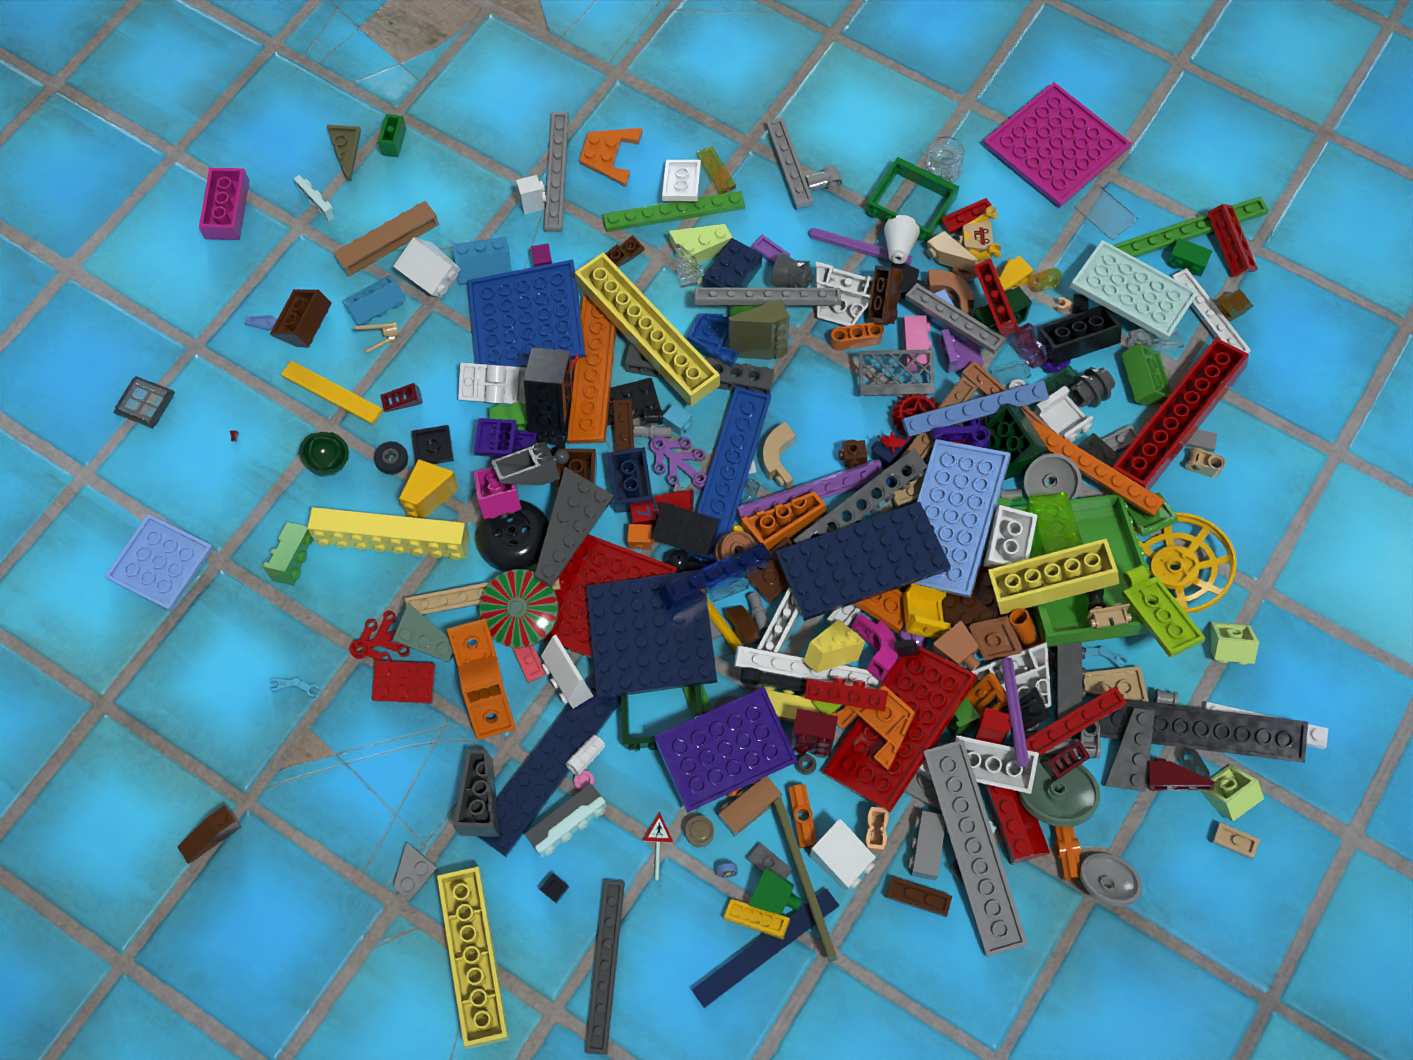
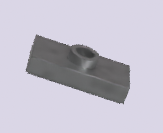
[747,843,793,878]

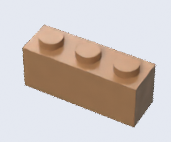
[719,776,782,837]

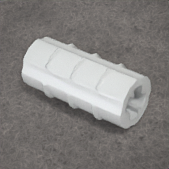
[566,735,606,776]

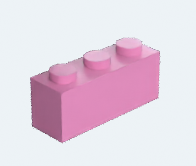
[903,315,931,373]

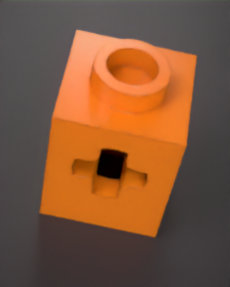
[628,524,656,550]

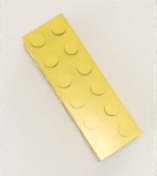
[988,538,1119,615]

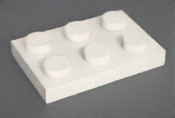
[662,160,701,201]

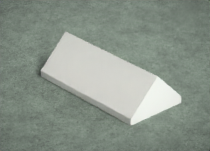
[955,735,1039,794]

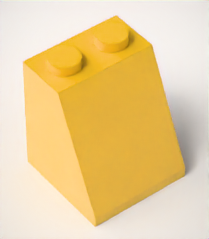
[399,459,459,519]

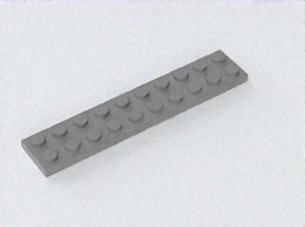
[923,740,1028,957]

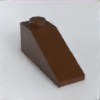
[177,805,242,864]

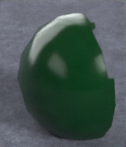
[299,432,349,477]

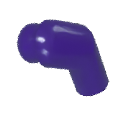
[1043,360,1071,373]

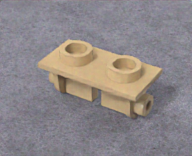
[1086,603,1132,629]

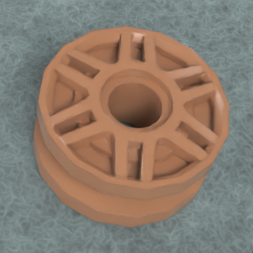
[714,531,758,574]

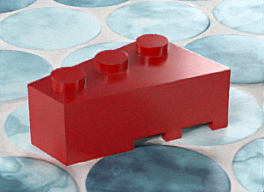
[974,707,1012,745]

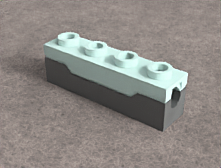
[525,783,607,858]

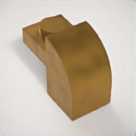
[1217,289,1254,321]

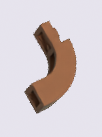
[927,270,975,317]

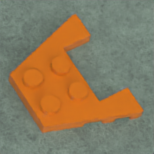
[580,128,643,187]
[831,686,915,771]

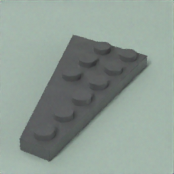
[535,467,614,588]

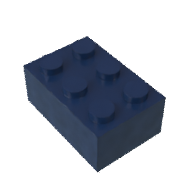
[703,238,763,288]
[607,447,653,513]

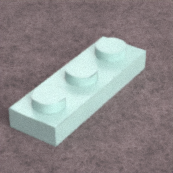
[294,175,334,222]

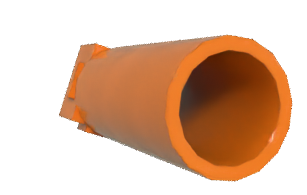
[1009,609,1043,649]

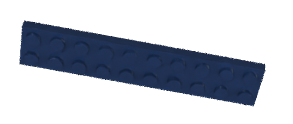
[476,671,621,857]

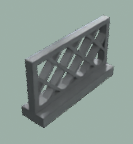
[859,349,935,396]

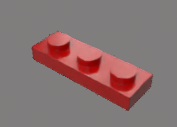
[940,198,996,235]

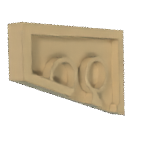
[1082,666,1149,702]

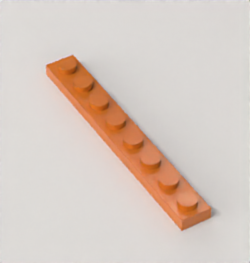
[1032,420,1165,518]

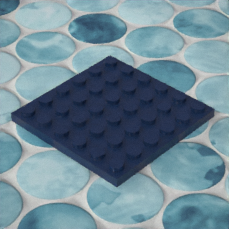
[587,569,718,699]

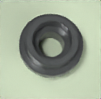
[796,755,816,775]

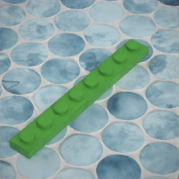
[603,191,745,232]

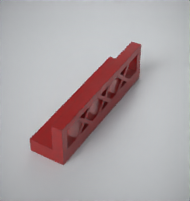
[1207,204,1258,277]

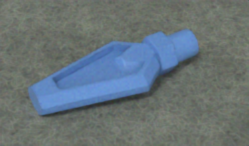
[245,315,278,330]

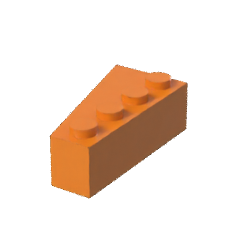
[741,492,827,556]

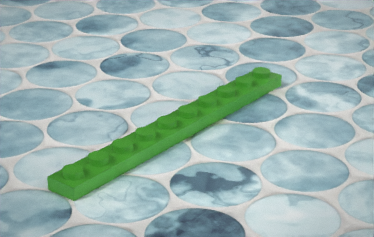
[1113,196,1269,258]

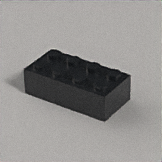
[1037,305,1122,365]

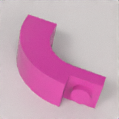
[851,613,898,681]

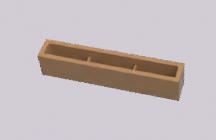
[334,201,439,277]

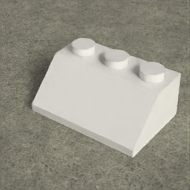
[983,505,1038,569]
[541,635,593,708]

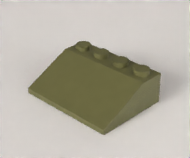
[728,299,790,360]

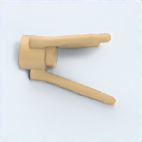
[354,321,399,353]

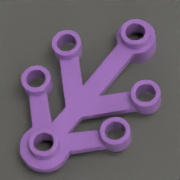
[650,437,708,490]

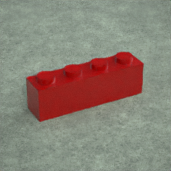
[973,258,1020,337]

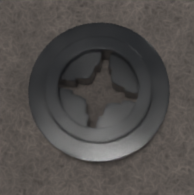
[536,431,566,456]

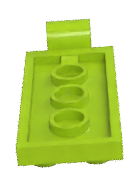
[1121,565,1205,658]

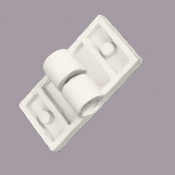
[458,363,527,404]

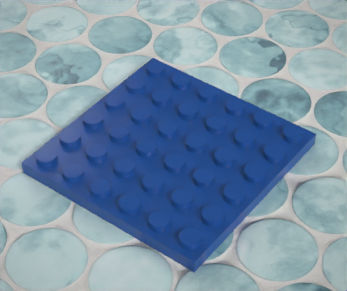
[468,259,586,368]

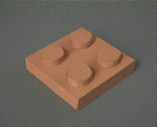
[969,616,1023,661]

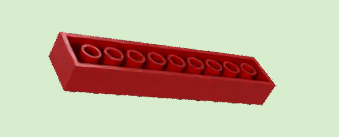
[1112,338,1249,490]

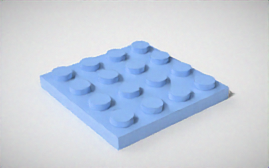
[104,514,214,612]

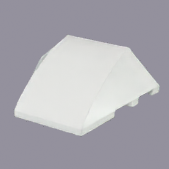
[816,261,873,326]
[972,642,1051,709]

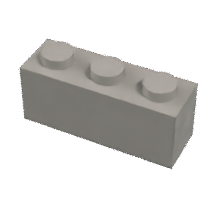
[908,811,946,880]

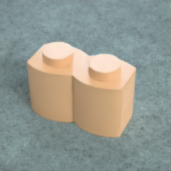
[864,807,889,855]

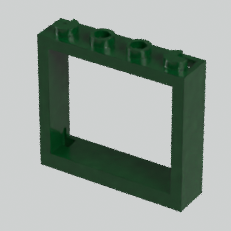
[621,684,704,752]

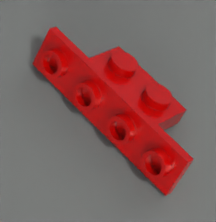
[804,676,888,712]

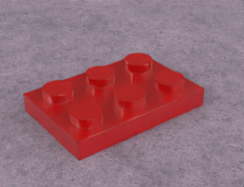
[372,661,436,704]

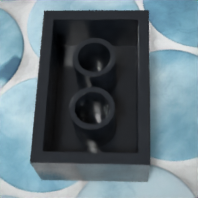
[652,502,721,557]

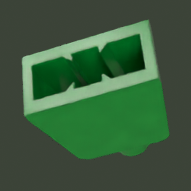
[749,866,802,915]

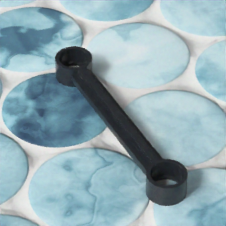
[740,667,807,693]

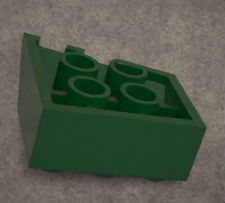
[984,403,1048,480]

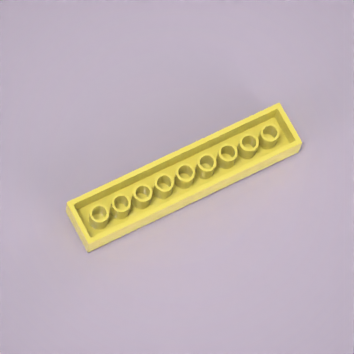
[574,252,720,407]

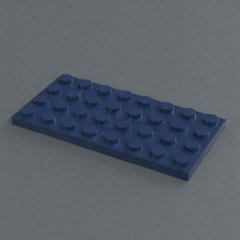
[775,502,951,621]

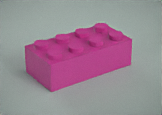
[199,168,250,240]

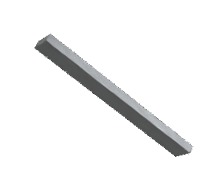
[585,880,625,1055]

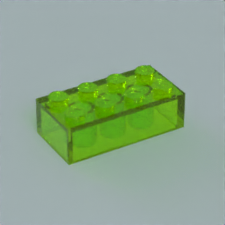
[1026,492,1083,556]

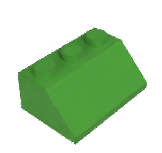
[1121,344,1172,406]

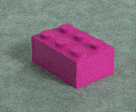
[474,467,521,519]

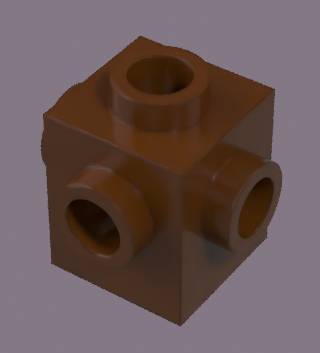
[838,440,868,468]

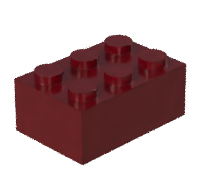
[791,709,838,758]

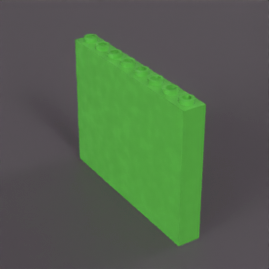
[1010,494,1155,647]

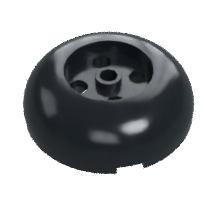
[475,500,549,572]

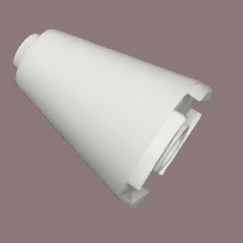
[884,215,920,264]

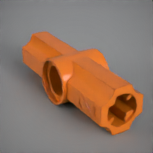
[788,784,817,849]
[1054,826,1081,881]

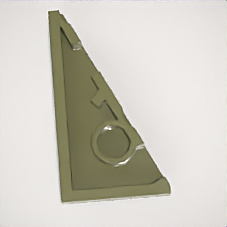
[327,125,361,181]

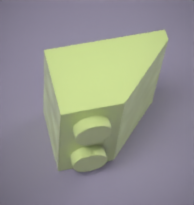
[1210,622,1259,665]
[1202,764,1264,821]

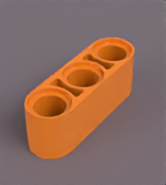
[830,322,884,350]

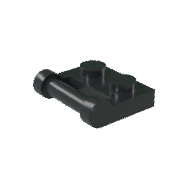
[1002,686,1051,731]

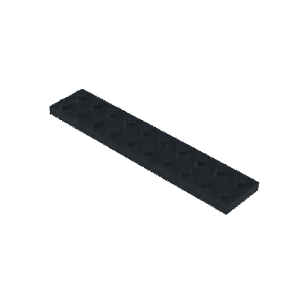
[1098,699,1308,763]

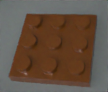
[941,573,1000,632]

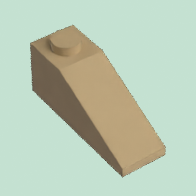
[927,231,978,274]

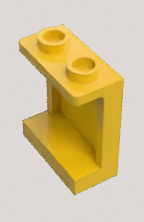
[903,583,951,640]

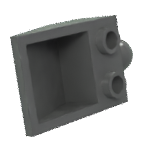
[491,442,569,485]

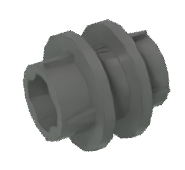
[1070,367,1115,408]

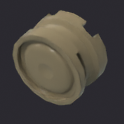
[685,816,714,848]

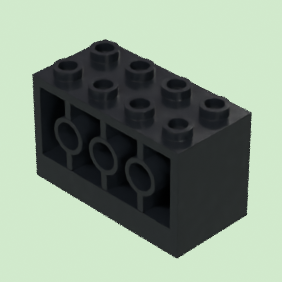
[524,347,572,436]

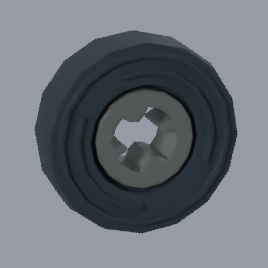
[374,441,408,475]

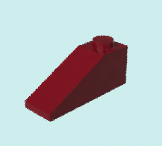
[1149,758,1215,791]

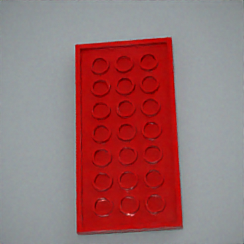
[823,645,978,813]

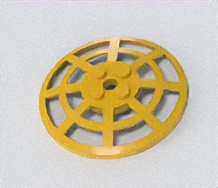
[1133,512,1237,614]

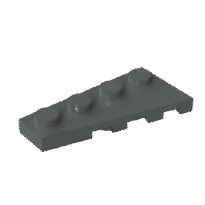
[1104,708,1155,792]

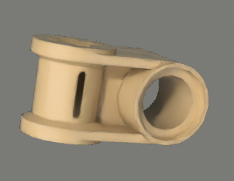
[1185,448,1225,478]

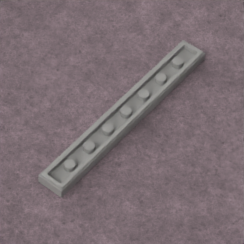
[544,112,569,232]
[695,288,842,305]

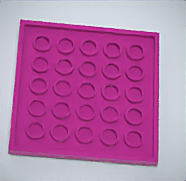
[983,82,1132,208]

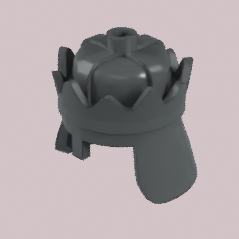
[771,252,814,288]

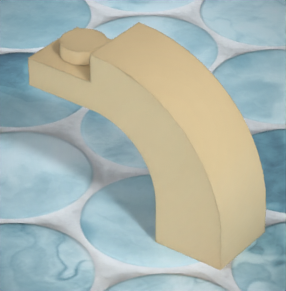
[763,422,796,490]

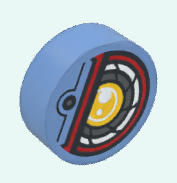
[717,863,738,878]

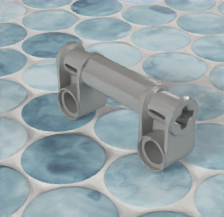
[1024,722,1101,759]

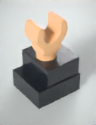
[1057,294,1089,314]

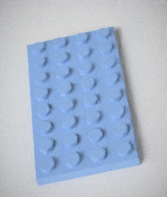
[909,439,1011,598]

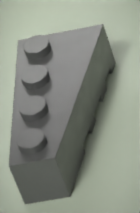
[1051,642,1086,722]
[453,749,500,837]

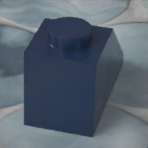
[871,435,913,469]

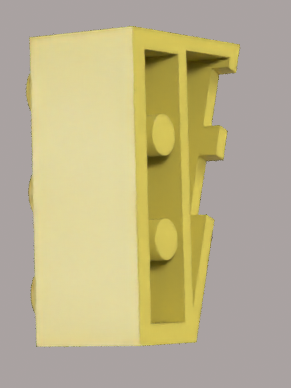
[804,619,865,673]

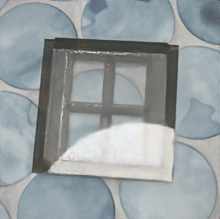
[113,376,175,429]

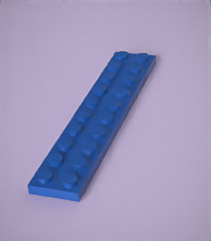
[685,387,771,563]

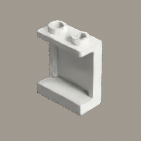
[1034,386,1094,443]

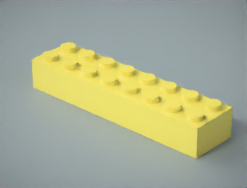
[307,507,470,560]
[437,867,510,1049]

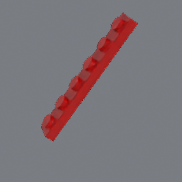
[1026,686,1127,757]

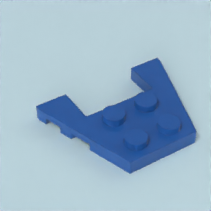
[687,313,739,367]

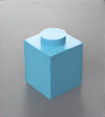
[663,403,693,436]

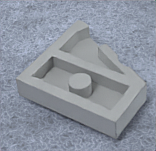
[394,843,438,901]

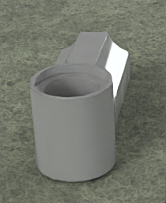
[805,165,842,191]

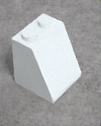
[394,237,461,297]
[810,819,876,892]

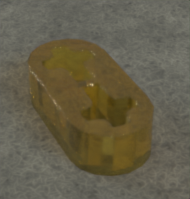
[1028,268,1062,292]

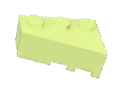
[669,224,733,270]

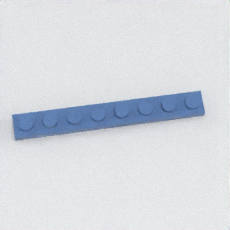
[902,381,1049,438]

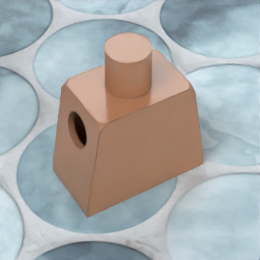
[931,621,981,671]

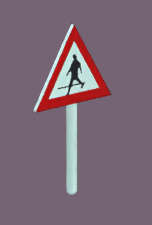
[643,812,674,881]

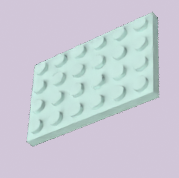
[1070,240,1198,341]

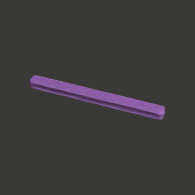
[810,228,913,266]
[1001,658,1029,767]

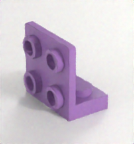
[939,329,984,372]

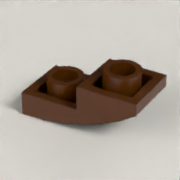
[605,235,645,267]
[725,606,762,645]

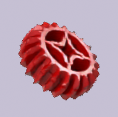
[891,393,939,438]

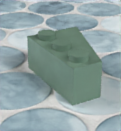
[393,603,454,664]

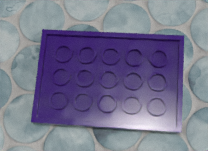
[653,687,798,813]

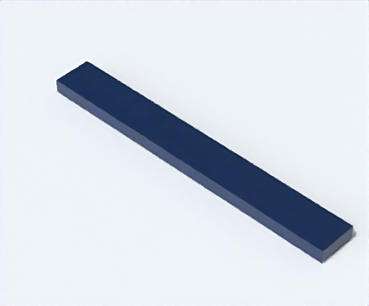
[692,889,840,1009]

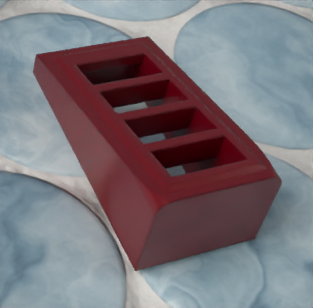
[381,383,423,412]
[1043,740,1091,780]

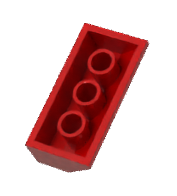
[983,784,1050,865]

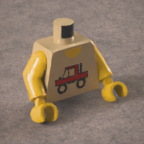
[952,206,1001,262]

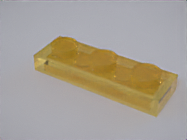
[697,146,736,194]

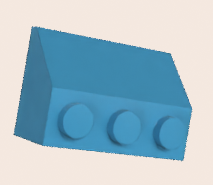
[453,237,512,286]
[342,276,406,325]

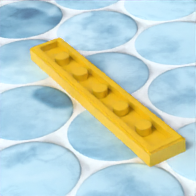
[281,360,383,425]

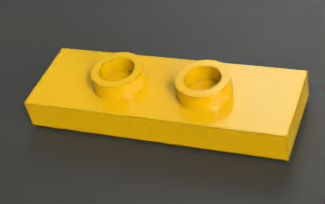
[723,899,790,939]

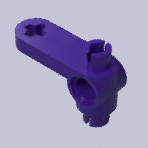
[931,419,990,449]

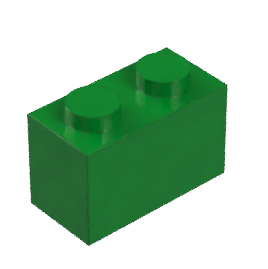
[378,114,406,157]
[1167,238,1212,277]

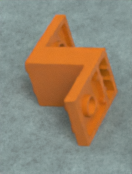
[447,618,516,740]

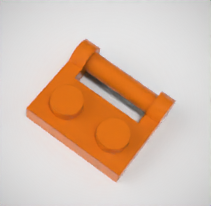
[966,673,1008,721]

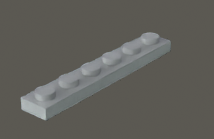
[766,117,814,209]
[905,283,1006,354]

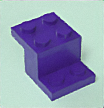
[474,418,538,459]

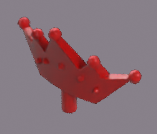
[877,431,910,454]

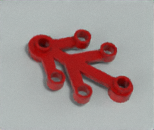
[350,611,410,662]

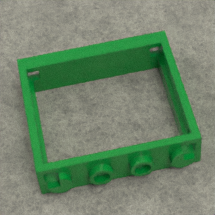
[866,157,959,242]

